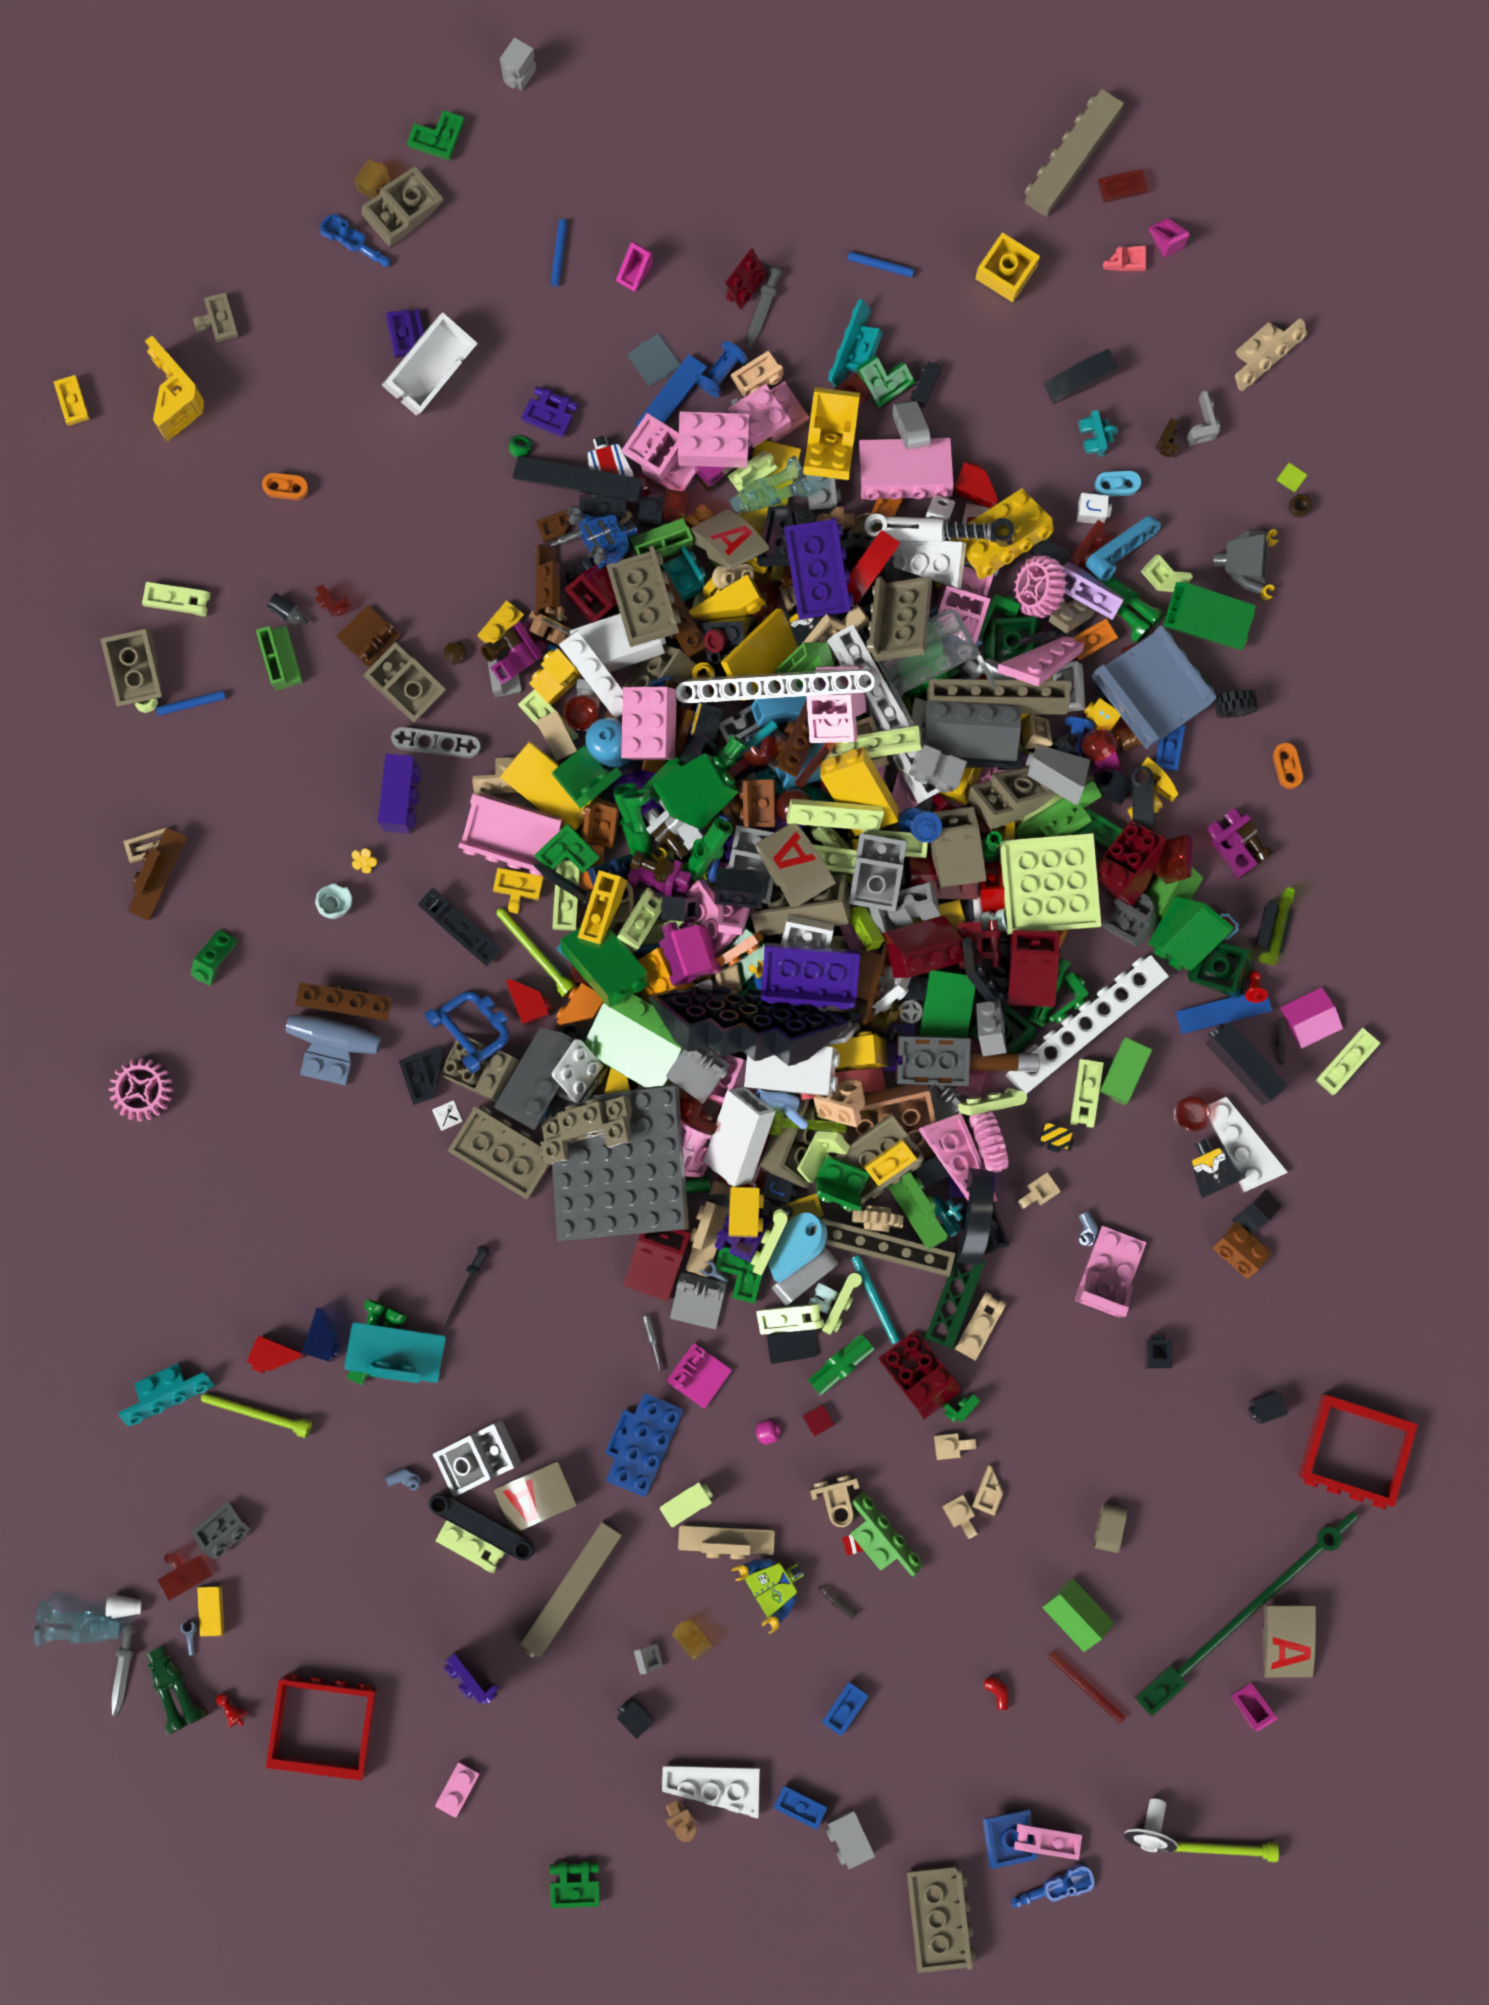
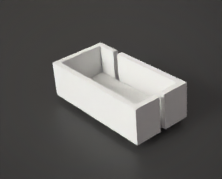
[382,312,477,416]

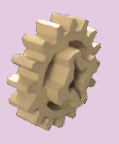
[852,1206,904,1233]

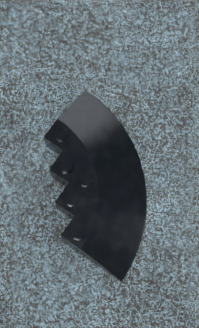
[649,986,849,1066]

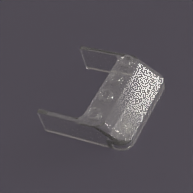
[878,610,997,727]

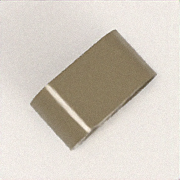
[1094,1503,1127,1553]

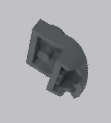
[1101,893,1157,948]

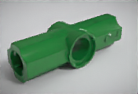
[683,818,733,880]
[808,1334,874,1396]

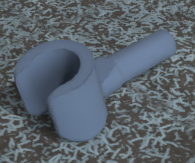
[700,1261,729,1283]
[180,1621,197,1656]

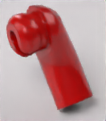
[983,1677,1008,1710]

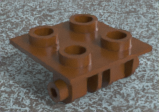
[336,605,400,668]

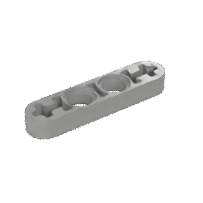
[391,727,481,759]

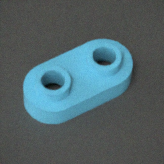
[1094,471,1141,497]

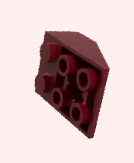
[565,558,624,623]
[1096,820,1166,906]
[1008,930,1060,1007]
[623,1230,691,1301]
[878,1330,962,1420]

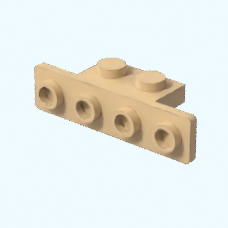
[1235,318,1307,391]
[804,604,868,662]
[472,757,519,794]
[686,1181,733,1277]
[678,1526,775,1559]

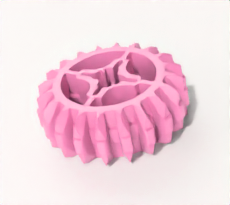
[1013,555,1068,618]
[109,1058,173,1122]
[969,1111,1009,1173]

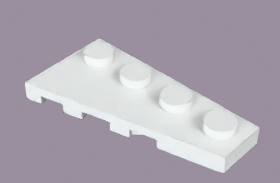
[893,540,966,589]
[1204,1097,1288,1192]
[662,1765,760,1819]

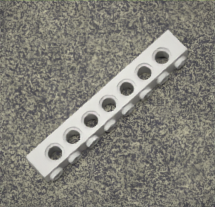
[827,624,940,804]
[1006,955,1169,1094]

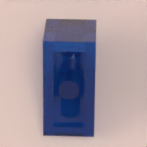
[302,1307,341,1362]

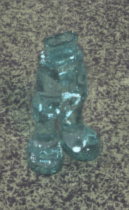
[729,456,812,514]
[34,1600,121,1647]

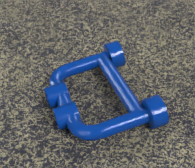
[424,991,509,1074]

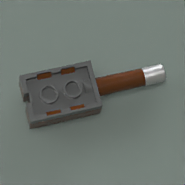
[896,1034,1040,1086]

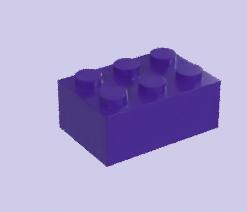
[378,754,422,834]

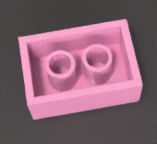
[678,411,749,468]
[621,687,676,760]

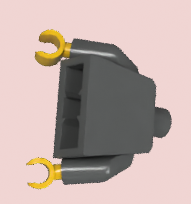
[1214,529,1278,600]

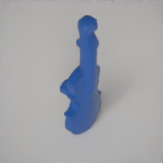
[320,214,390,267]
[1011,1864,1095,1908]

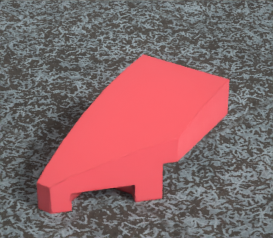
[1103,246,1146,271]

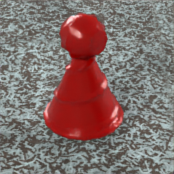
[1245,970,1268,1003]
[216,1693,248,1728]

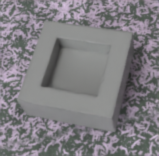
[634,1643,663,1675]

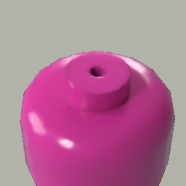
[756,1419,781,1445]

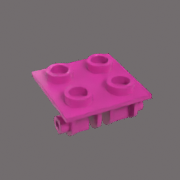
[666,1342,732,1409]

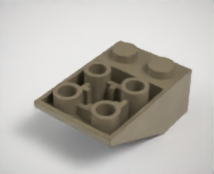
[928,807,986,888]
[440,1037,520,1102]

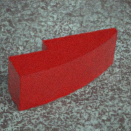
[846,529,900,605]

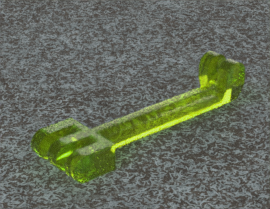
[1258,887,1295,966]
[768,1109,846,1135]

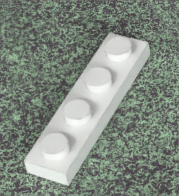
[559,630,623,719]

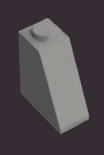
[1026,744,1090,805]

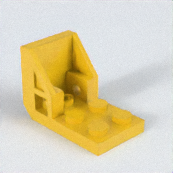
[145,336,204,441]
[803,387,860,480]

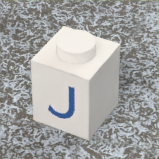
[1076,493,1112,525]

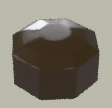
[1288,494,1312,518]
[444,641,467,665]

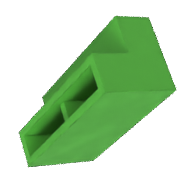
[630,518,694,560]
[256,626,303,691]
[775,642,835,687]
[1147,858,1203,920]
[1099,1037,1152,1105]
[1042,1578,1114,1652]

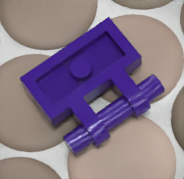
[521,386,579,438]
[714,1213,770,1262]

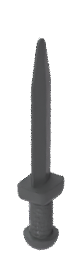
[746,267,782,349]
[112,1624,136,1718]

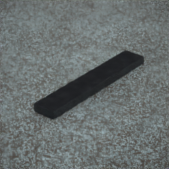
[512,456,645,503]

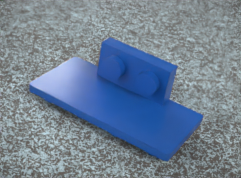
[605,1393,683,1497]

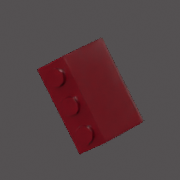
[903,847,979,900]
[883,915,964,978]

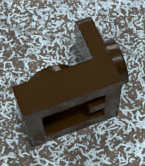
[1155,418,1181,458]

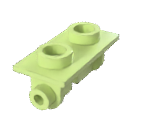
[727,450,778,494]

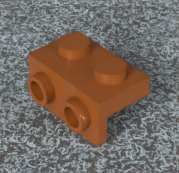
[739,780,777,828]
[580,798,620,849]
[1213,1221,1272,1279]

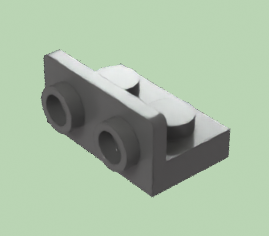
[191,1501,251,1559]

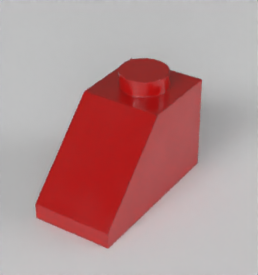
[953,462,998,508]
[980,862,1005,913]
[506,979,552,1026]
[247,1335,305,1374]

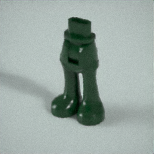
[146,1645,209,1735]

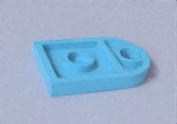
[760,1213,827,1283]

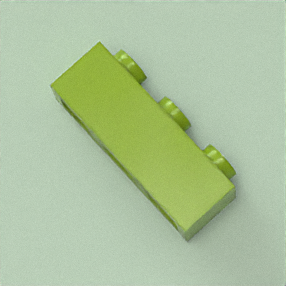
[849,906,885,951]

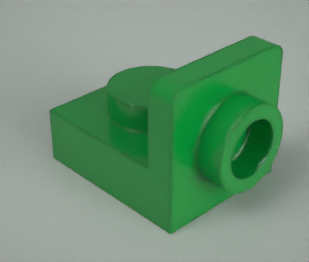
[943,1394,980,1423]

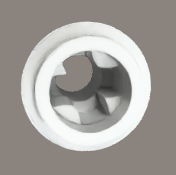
[106,1594,141,1619]

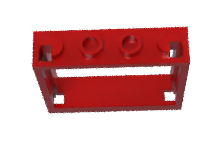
[1298,1395,1418,1510]
[266,1673,377,1781]

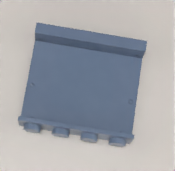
[1091,625,1217,750]

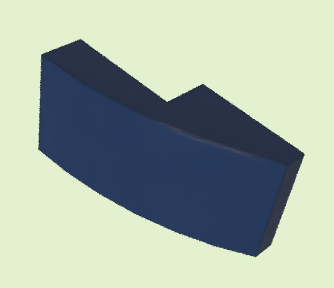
[587,854,633,887]

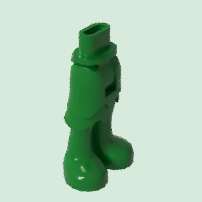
[1094,575,1166,644]
[614,783,652,859]
[346,1298,407,1385]

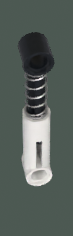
[864,514,1016,547]

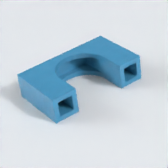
[751,686,827,789]

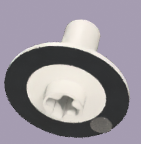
[1124,1799,1178,1853]

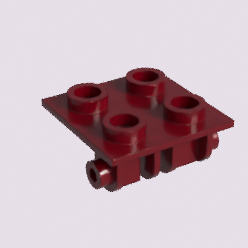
[725,248,767,310]

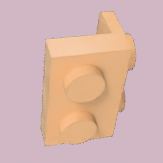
[731,351,784,398]

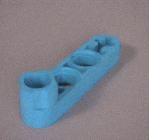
[1086,515,1161,581]

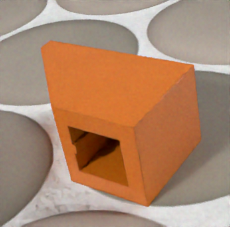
[556,983,604,1027]

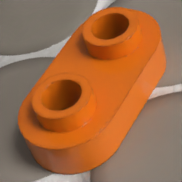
[262,473,309,500]
[1272,743,1303,789]

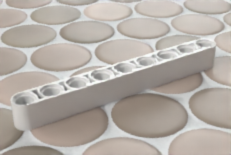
[676,667,881,703]

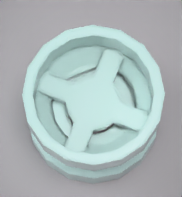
[981,908,1007,932]
[808,1283,839,1315]

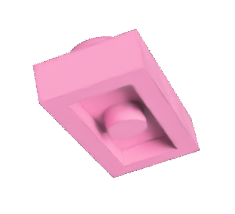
[435,1761,480,1818]

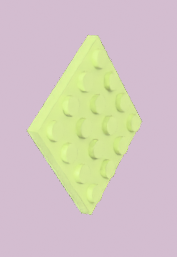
[1000,834,1101,935]

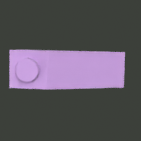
[1063,561,1124,620]

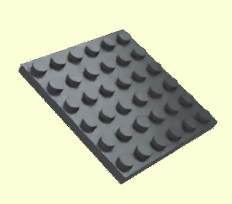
[549,1086,689,1242]

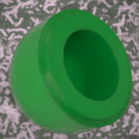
[509,435,532,458]

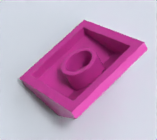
[671,925,722,976]
[1279,987,1343,1049]

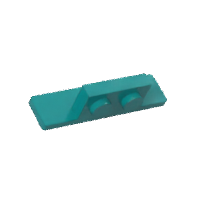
[828,299,883,390]
[119,1363,214,1426]

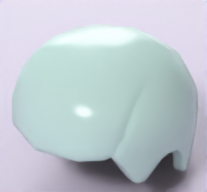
[315,883,353,919]

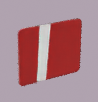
[842,1535,864,1556]

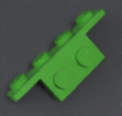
[1015,779,1102,839]
[887,1172,948,1249]
[850,1491,923,1577]

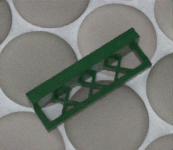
[924,1250,986,1349]

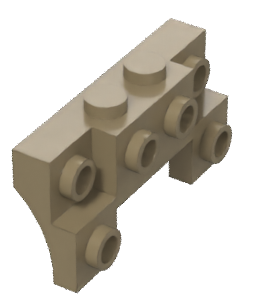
[540,1096,632,1166]

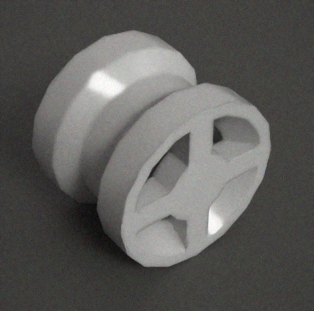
[896,1000,923,1024]

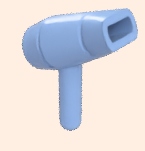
[755,1089,808,1129]

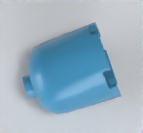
[585,718,631,770]

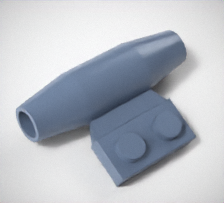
[286,1015,382,1085]

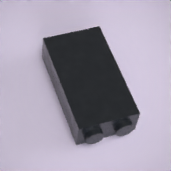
[1205,1022,1288,1105]

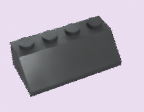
[923,701,1021,761]
[494,1028,575,1130]

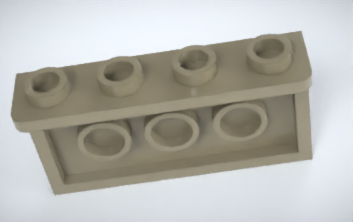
[606,545,681,647]
[867,576,932,662]
[448,1105,549,1200]
[832,1113,924,1213]
[906,1865,976,1973]

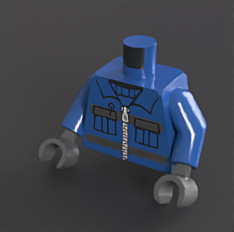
[567,506,638,569]

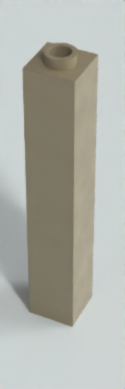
[521,1521,622,1658]

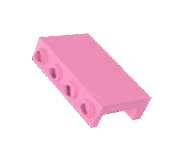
[858,438,953,500]
[458,792,565,876]

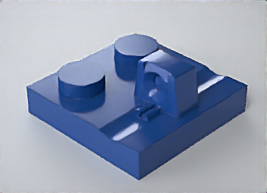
[982,1809,1038,1869]

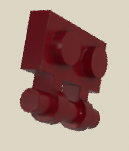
[958,920,1002,969]

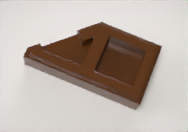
[536,509,571,543]

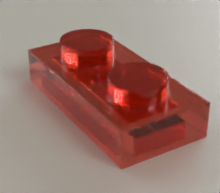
[1098,169,1148,203]

